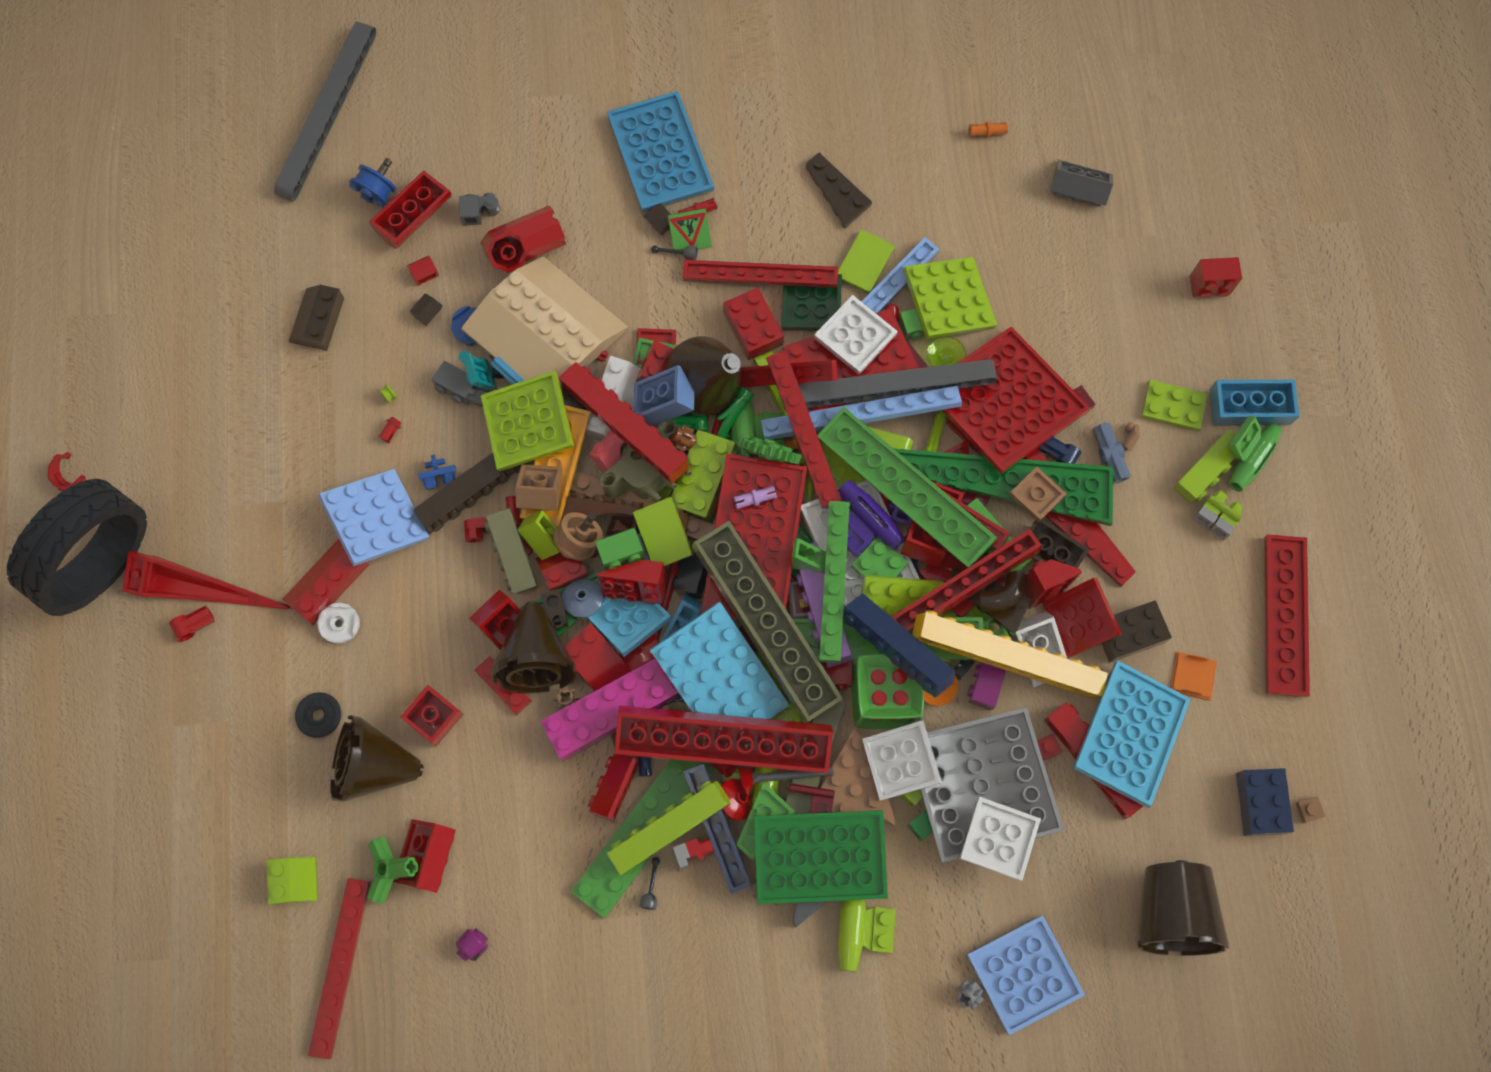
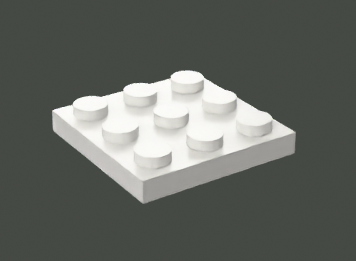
[814,295,898,375]
[862,721,942,801]
[959,797,1041,881]

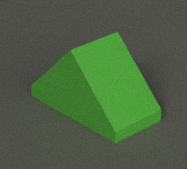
[792,538,826,572]

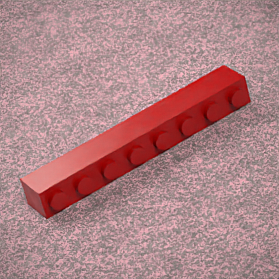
[558,362,689,484]
[892,529,1042,634]

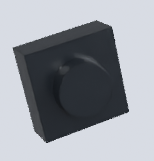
[954,660,975,681]

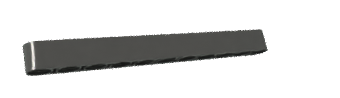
[274,21,376,201]
[783,360,997,409]

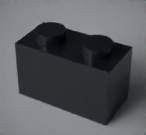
[672,553,707,599]

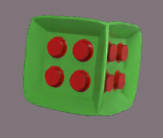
[852,654,924,729]

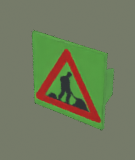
[668,209,712,254]

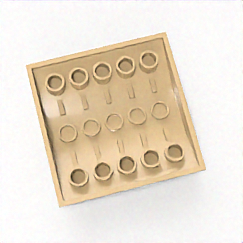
[461,256,628,390]

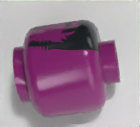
[456,928,488,962]

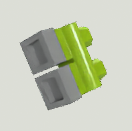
[1192,490,1243,540]

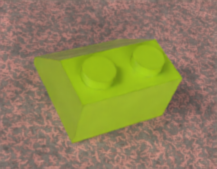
[267,857,318,905]

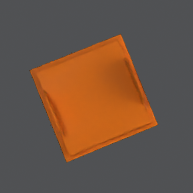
[1170,652,1217,700]

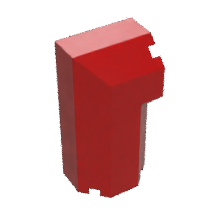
[480,206,566,273]

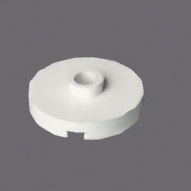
[317,602,360,644]

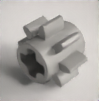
[956,980,984,1010]

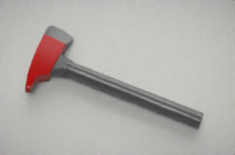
[738,765,833,797]

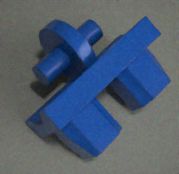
[418,454,456,489]

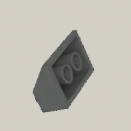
[1051,159,1113,207]

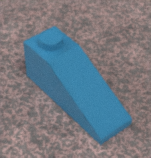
[660,594,702,642]

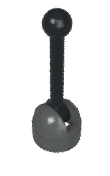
[651,245,698,260]
[639,857,660,910]

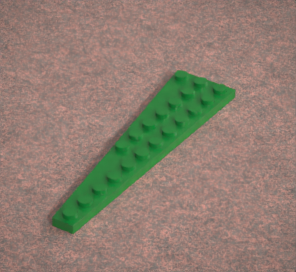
[893,448,1113,526]

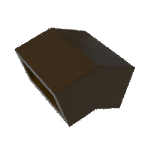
[644,203,671,236]
[410,293,443,326]

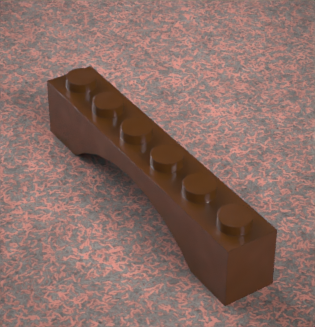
[564,493,689,533]

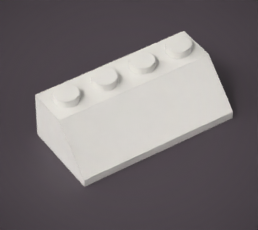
[586,356,640,447]

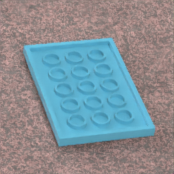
[650,602,789,719]
[1073,660,1191,808]

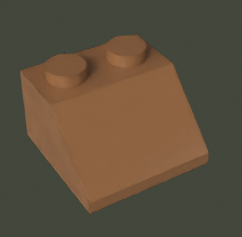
[515,464,562,511]

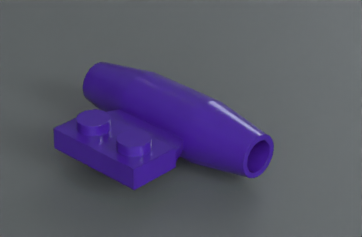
[838,480,905,557]

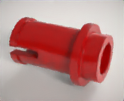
[378,417,401,443]

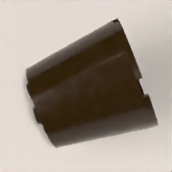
[1138,860,1229,956]

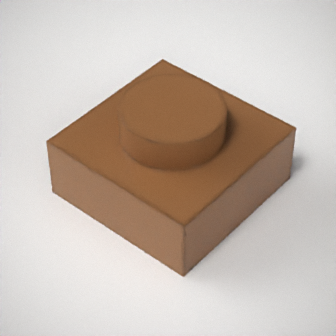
[1296,796,1326,823]

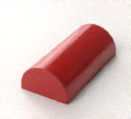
[369,170,452,249]

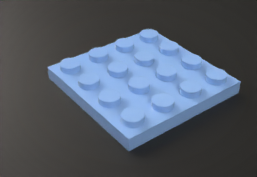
[318,469,429,567]
[967,915,1085,1035]

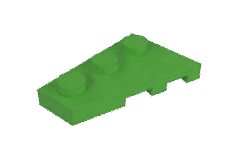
[736,782,795,860]

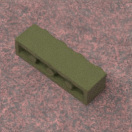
[484,508,538,594]

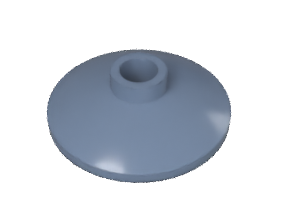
[562,579,603,618]

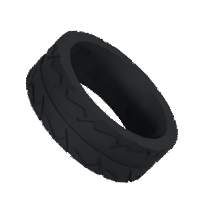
[6,478,147,616]

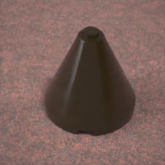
[665,336,741,416]
[491,601,577,693]
[330,715,424,802]

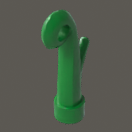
[717,387,754,441]

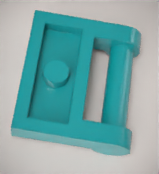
[459,351,497,391]

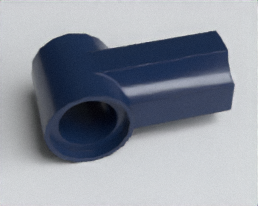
[1039,437,1082,464]

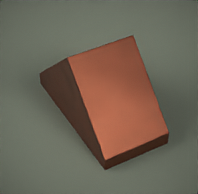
[606,516,640,536]

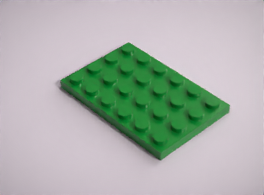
[754,810,888,904]

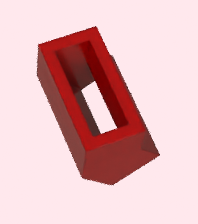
[407,255,439,286]

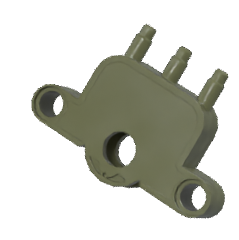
[599,420,692,502]

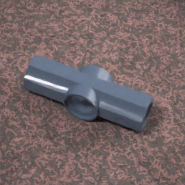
[1092,423,1131,483]

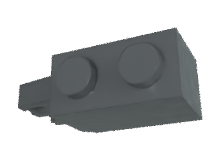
[432,361,486,407]

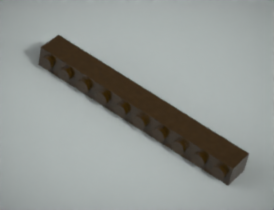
[413,396,589,533]

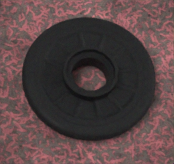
[295,692,341,738]

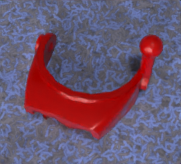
[47,452,86,491]

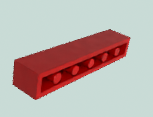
[1044,702,1143,820]

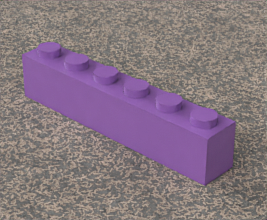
[796,542,851,668]

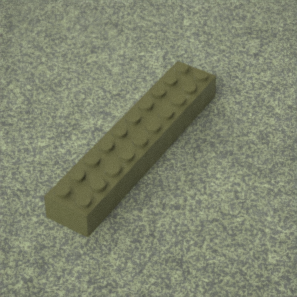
[691,521,843,722]

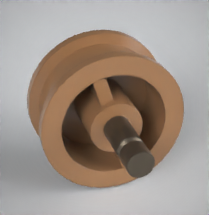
[553,512,603,561]

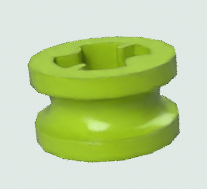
[379,384,398,404]

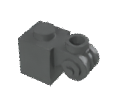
[459,193,500,226]

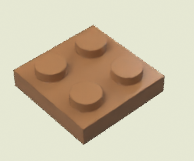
[1009,467,1067,523]

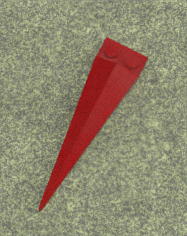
[122,551,291,610]

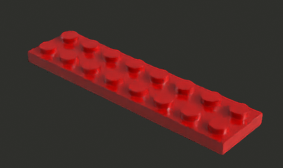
[1264,534,1310,697]

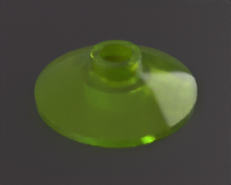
[927,336,966,367]

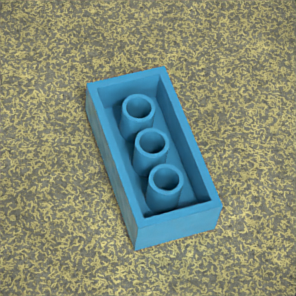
[1210,379,1299,425]

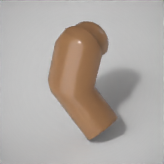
[1122,422,1140,451]

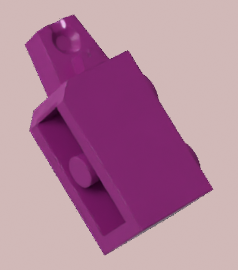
[967,662,1006,710]

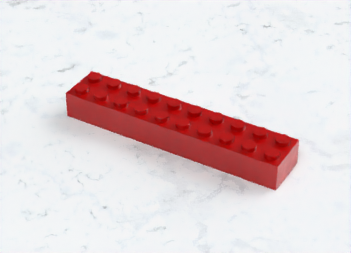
[614,705,833,773]

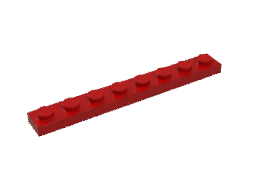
[683,260,839,288]
[766,350,842,509]
[308,878,370,1060]

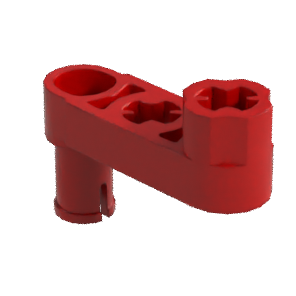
[464,495,522,543]

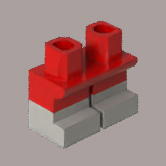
[672,838,714,871]

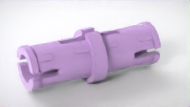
[733,486,777,510]

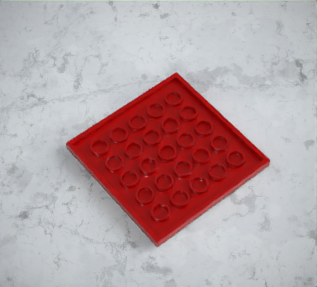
[941,326,1090,474]

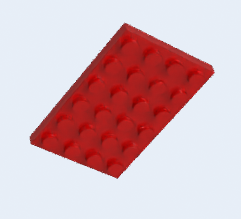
[783,308,919,411]

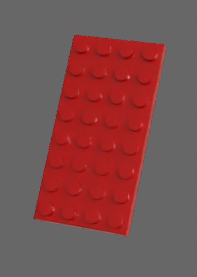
[701,453,807,621]

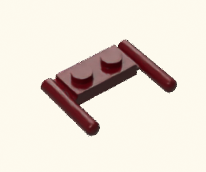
[788,783,835,813]

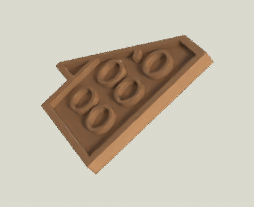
[821,729,896,826]

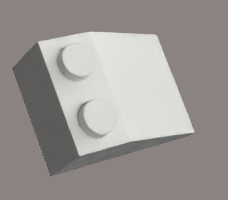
[1011,611,1067,687]

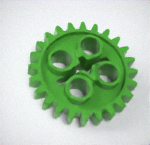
[736,436,802,464]

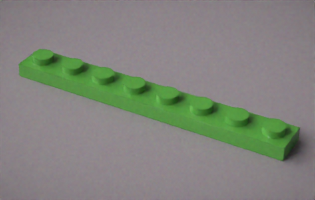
[819,501,850,663]

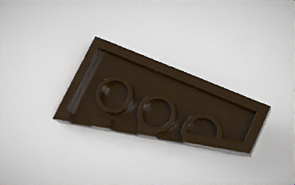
[805,152,872,229]
[948,565,1032,637]

